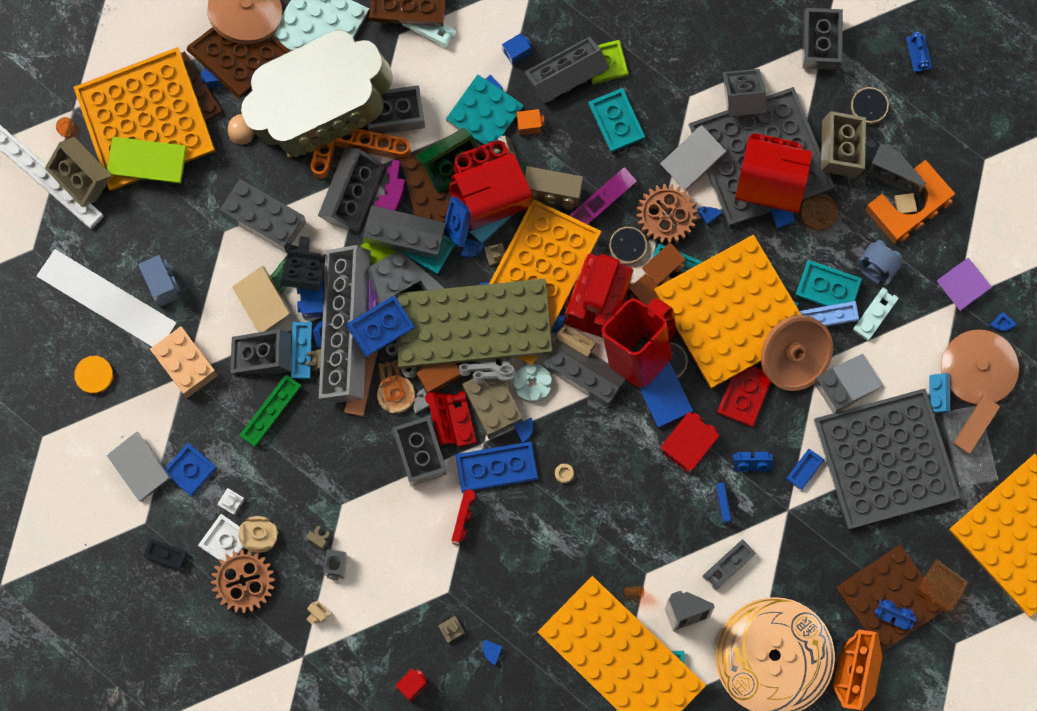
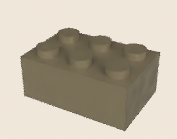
[821,111,866,178]
[45,137,112,207]
[525,166,583,210]
[462,370,523,439]

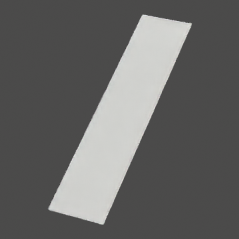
[37,249,176,347]

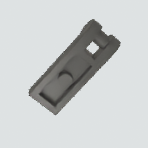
[702,539,756,591]

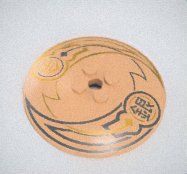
[715,598,835,711]

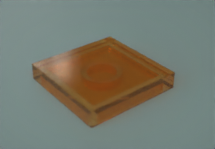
[916,559,968,614]

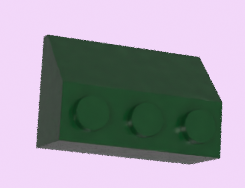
[416,127,484,194]

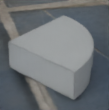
[414,388,430,414]

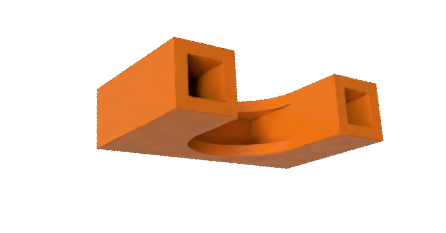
[865,160,955,244]

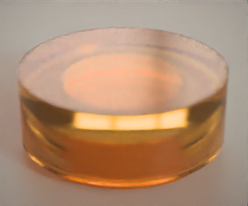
[56,117,76,137]

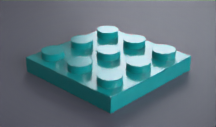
[446,74,524,145]

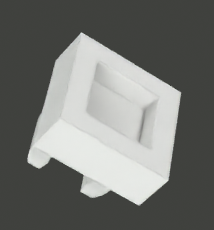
[217,488,245,515]

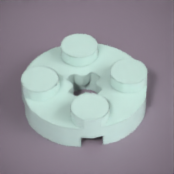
[513,364,552,402]

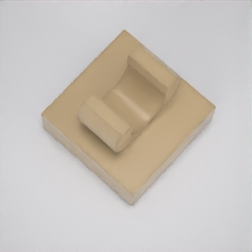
[306,601,332,625]

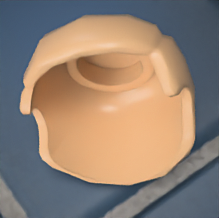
[228,114,255,145]

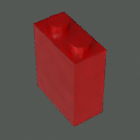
[659,412,719,474]

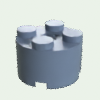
[857,240,902,285]

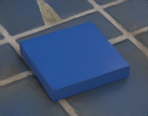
[444,197,471,247]
[165,443,217,497]

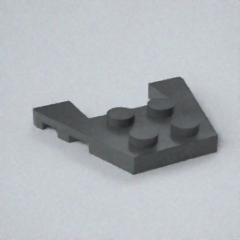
[368,250,444,305]

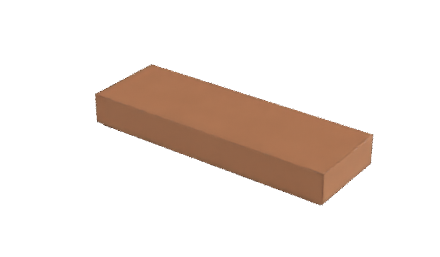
[952,396,1000,455]

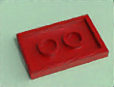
[717,366,771,428]

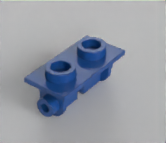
[906,31,932,72]
[733,452,773,472]
[874,599,916,630]

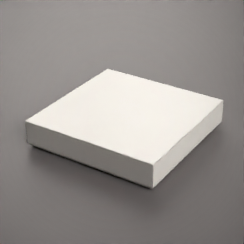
[198,514,245,561]

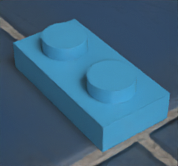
[929,373,950,414]

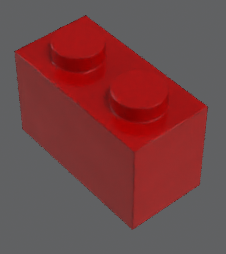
[395,668,428,703]

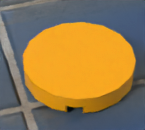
[75,356,113,394]

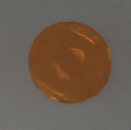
[800,194,839,231]

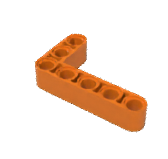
[311,129,411,179]

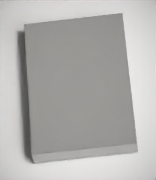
[660,125,727,190]
[106,432,171,502]

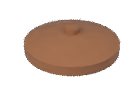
[207,0,282,44]
[761,315,833,391]
[941,330,1019,406]

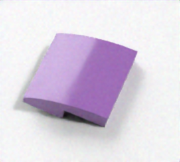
[937,258,992,311]

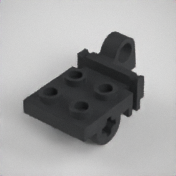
[280,236,326,291]

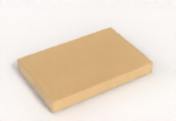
[232,266,292,332]

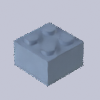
[138,255,181,307]

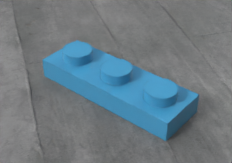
[291,322,312,380]

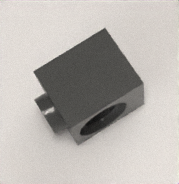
[323,549,347,580]

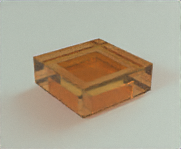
[624,587,644,598]

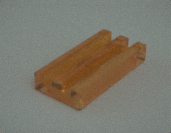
[378,360,405,402]

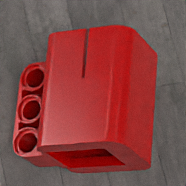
[735,133,812,213]
[449,140,532,232]
[564,253,634,338]
[602,298,676,388]

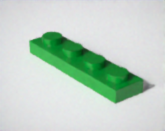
[239,375,302,448]

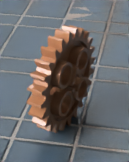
[636,184,698,244]
[211,549,275,614]

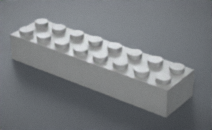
[319,245,371,403]

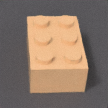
[150,327,218,398]

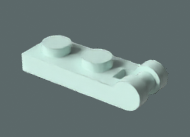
[402,24,456,48]
[852,287,898,341]

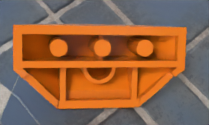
[833,630,883,711]

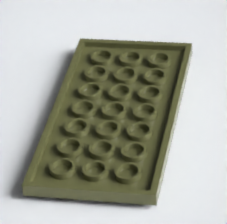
[396,278,553,369]

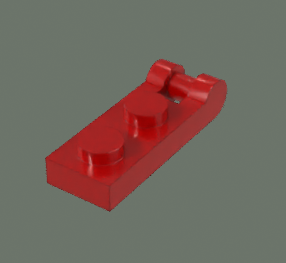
[446,391,477,448]
[425,392,457,445]
[451,489,476,546]

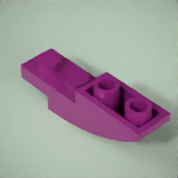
[375,160,406,211]
[569,167,637,224]

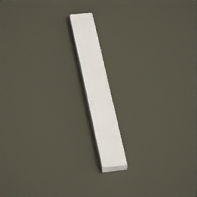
[0,125,104,230]

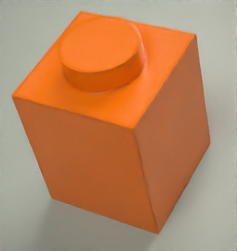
[517,109,545,136]

